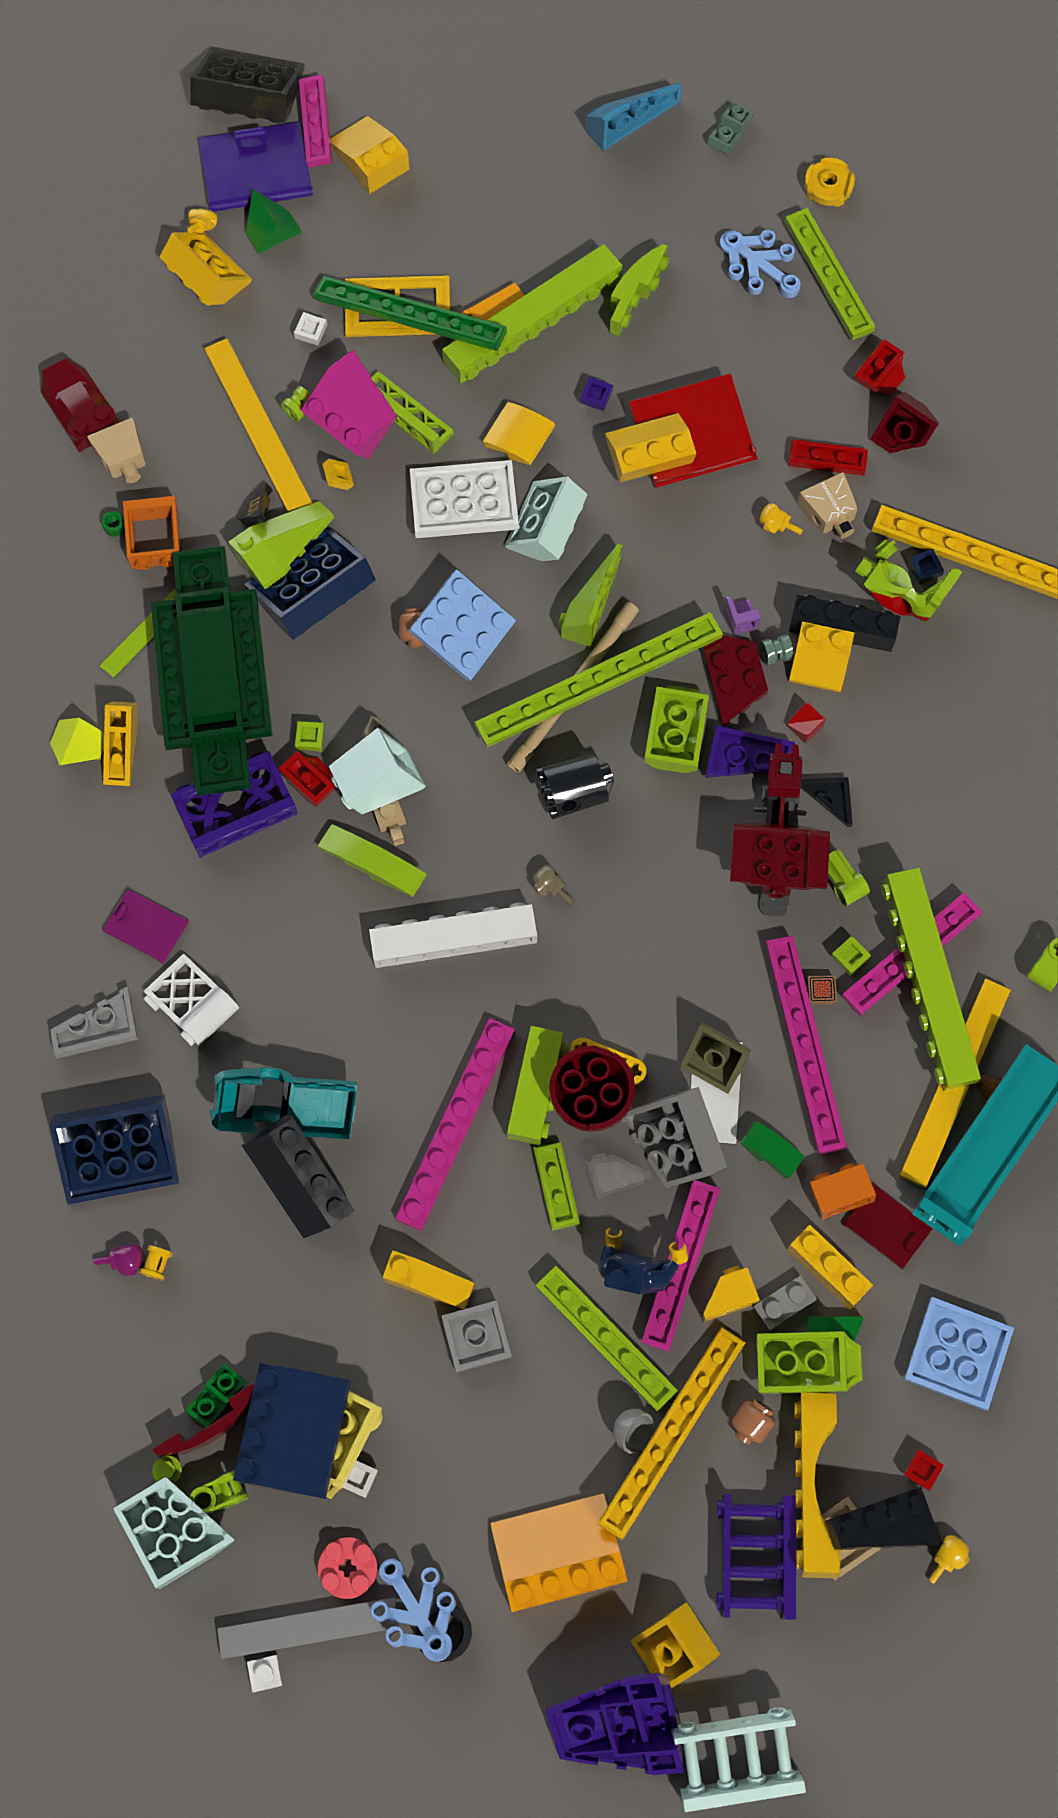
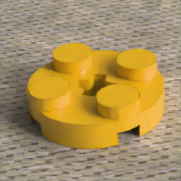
[804,158,855,207]

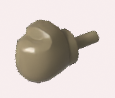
[533,865,574,906]

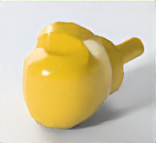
[188,208,218,234]
[759,503,803,535]
[928,1535,970,1584]

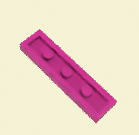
[299,75,333,168]

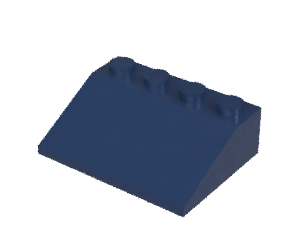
[244,526,376,640]
[50,1094,179,1205]
[233,1363,351,1499]

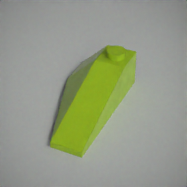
[228,501,334,589]
[558,544,623,647]

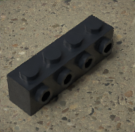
[789,594,901,652]

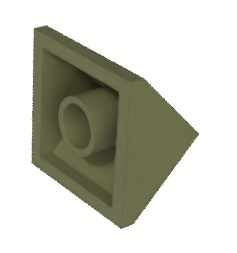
[680,1022,751,1094]

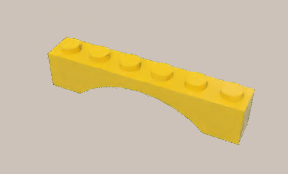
[794,1392,840,1578]

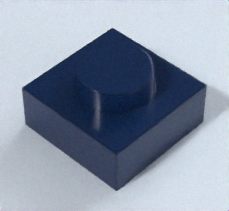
[908,549,944,584]

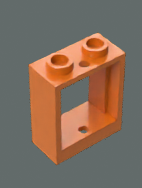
[123,496,182,570]

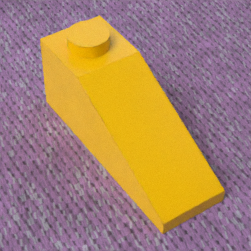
[103,701,138,786]
[382,1250,474,1310]

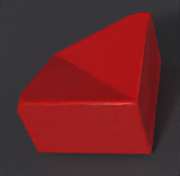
[786,702,826,743]

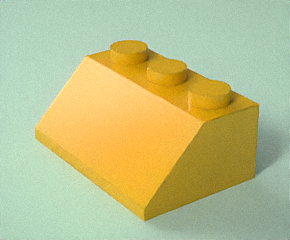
[159,232,252,306]
[605,413,697,483]

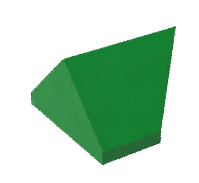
[246,189,302,254]

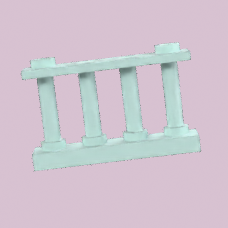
[671,1708,806,1812]

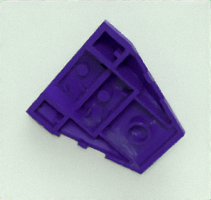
[546,1673,684,1775]

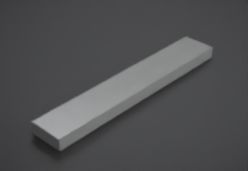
[217,1597,399,1659]

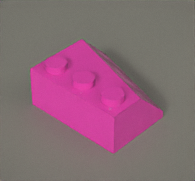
[301,350,398,459]

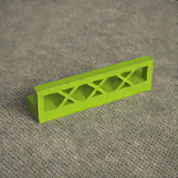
[372,371,454,454]

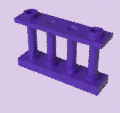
[716,1494,796,1620]

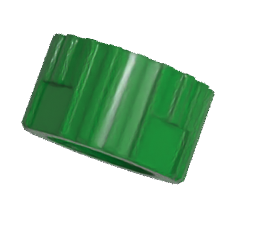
[102,511,125,537]

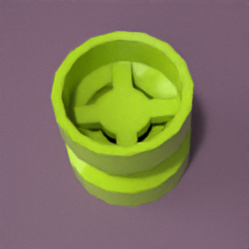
[280,386,311,422]

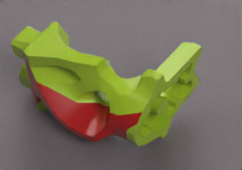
[855,556,962,623]

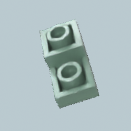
[707,102,754,155]

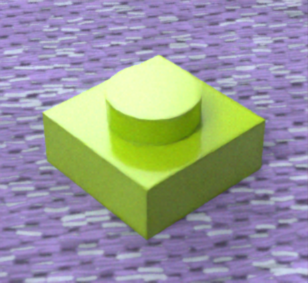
[295,721,325,752]
[831,936,871,975]

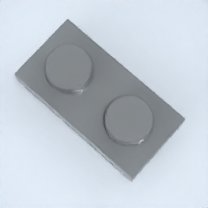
[753,1275,817,1332]

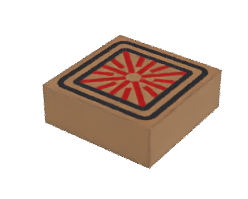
[807,975,837,1005]

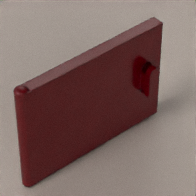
[843,1184,933,1270]

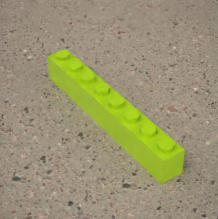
[442,244,622,384]
[881,868,981,1091]

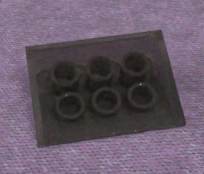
[190,46,304,123]

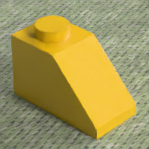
[702,1265,760,1322]

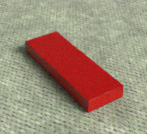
[788,439,868,476]

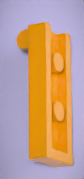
[461,283,525,320]

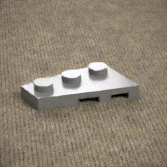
[50,986,138,1059]

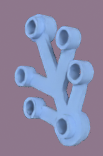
[720,230,801,298]
[371,1558,456,1662]

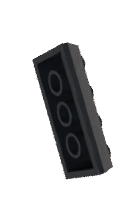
[241,1113,354,1239]

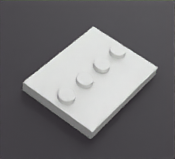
[410,460,519,538]

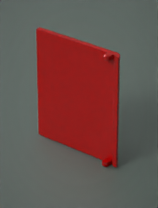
[629,373,758,488]

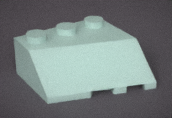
[113,1477,235,1589]

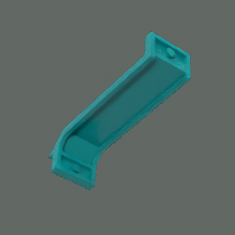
[912,1044,1058,1246]

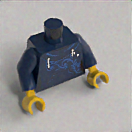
[598,1228,688,1295]

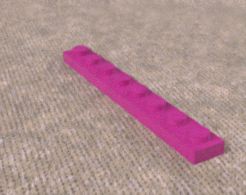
[765,935,847,1155]
[395,1018,515,1232]

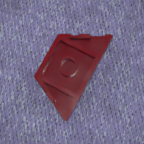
[701,635,768,727]

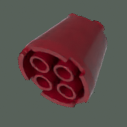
[549,1046,635,1132]

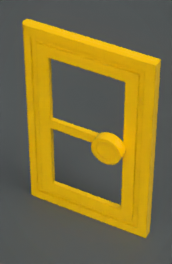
[345,275,450,337]

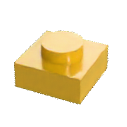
[322,459,354,490]

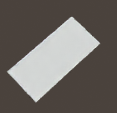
[691,1042,743,1144]

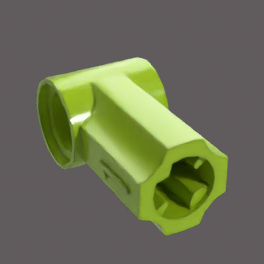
[828,849,870,907]

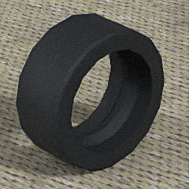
[415,1603,472,1662]

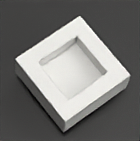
[294,312,327,346]
[342,1460,378,1498]
[247,1655,283,1693]

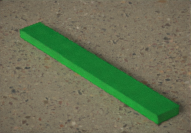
[313,276,507,351]

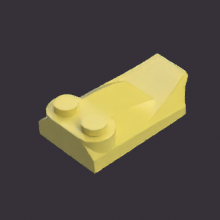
[326,1390,383,1499]

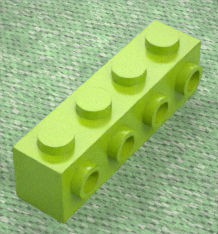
[507,1026,568,1146]

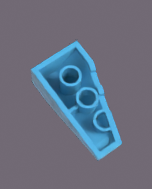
[586,83,682,151]

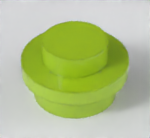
[874,539,898,560]
[152,1456,182,1484]

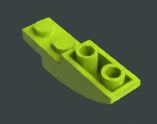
[610,244,670,336]

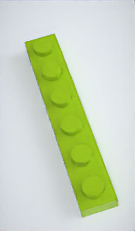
[784,208,876,341]
[536,1266,678,1412]

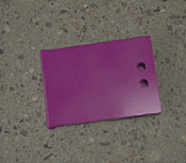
[103,889,189,964]

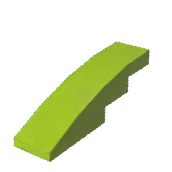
[318,824,427,897]

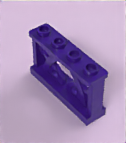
[171,751,298,858]

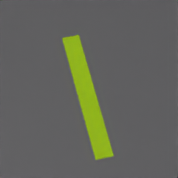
[100,588,177,678]

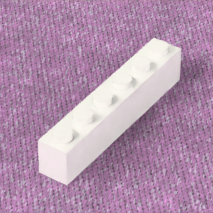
[369,902,537,968]

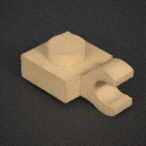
[373,800,406,847]

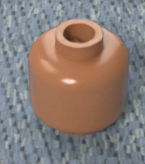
[398,608,424,648]
[732,1399,775,1445]

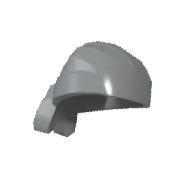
[613,1408,654,1454]

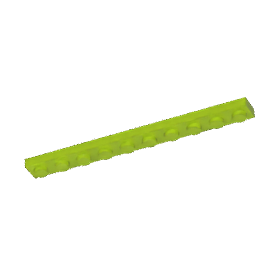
[475,612,723,748]

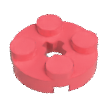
[318,1537,378,1599]

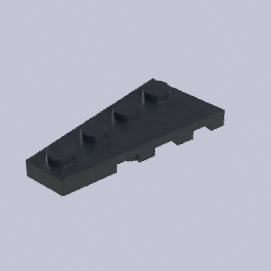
[824,1487,942,1550]

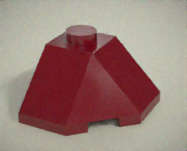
[870,392,940,454]

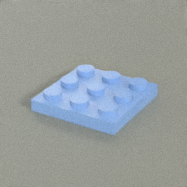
[408,569,516,682]
[903,1297,1014,1411]

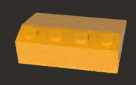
[490,1493,628,1612]

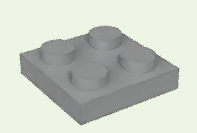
[441,1300,512,1373]

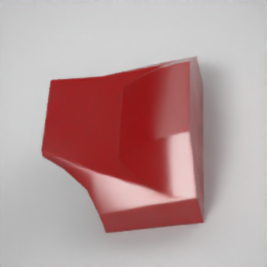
[854,339,906,396]
[278,751,335,807]

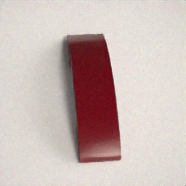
[152,1383,254,1456]

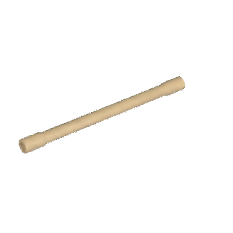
[507,602,639,773]

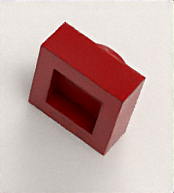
[903,1449,944,1491]

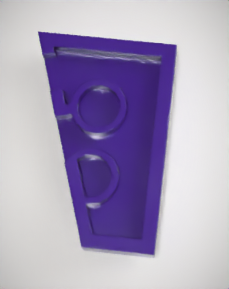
[705,726,795,778]

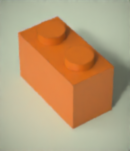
[809,1163,876,1220]

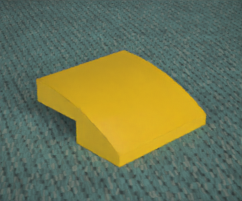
[483,402,555,465]

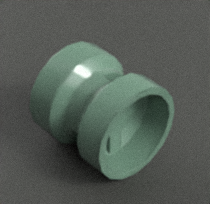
[760,634,794,666]

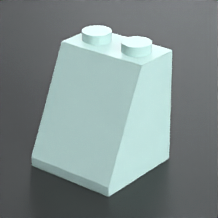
[329,728,426,815]

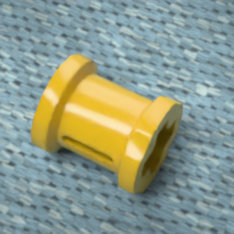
[139,1245,173,1281]

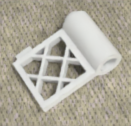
[144,954,239,1046]

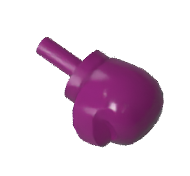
[94,1244,143,1276]

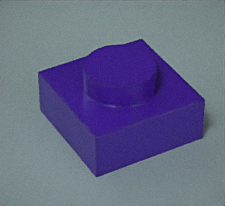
[580,377,613,411]

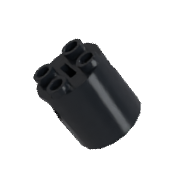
[536,750,614,820]

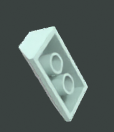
[505,477,588,561]

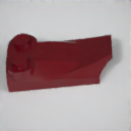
[41,358,120,452]

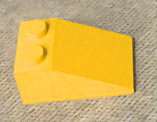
[330,116,410,194]

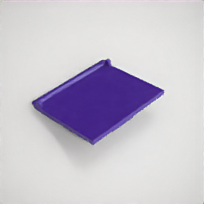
[198,122,313,212]

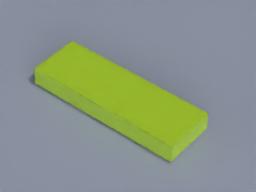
[534,1142,580,1231]

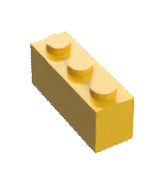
[787,1225,873,1310]

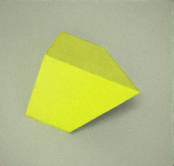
[50,718,104,765]

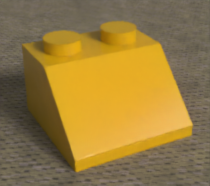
[789,621,854,692]
[630,1602,721,1688]

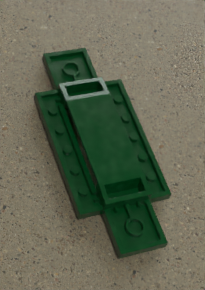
[151,546,273,796]

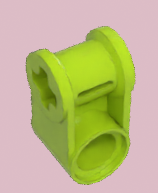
[1026,938,1058,992]
[190,1471,249,1515]

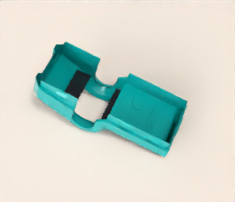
[209,1067,358,1139]

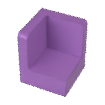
[724,596,761,635]

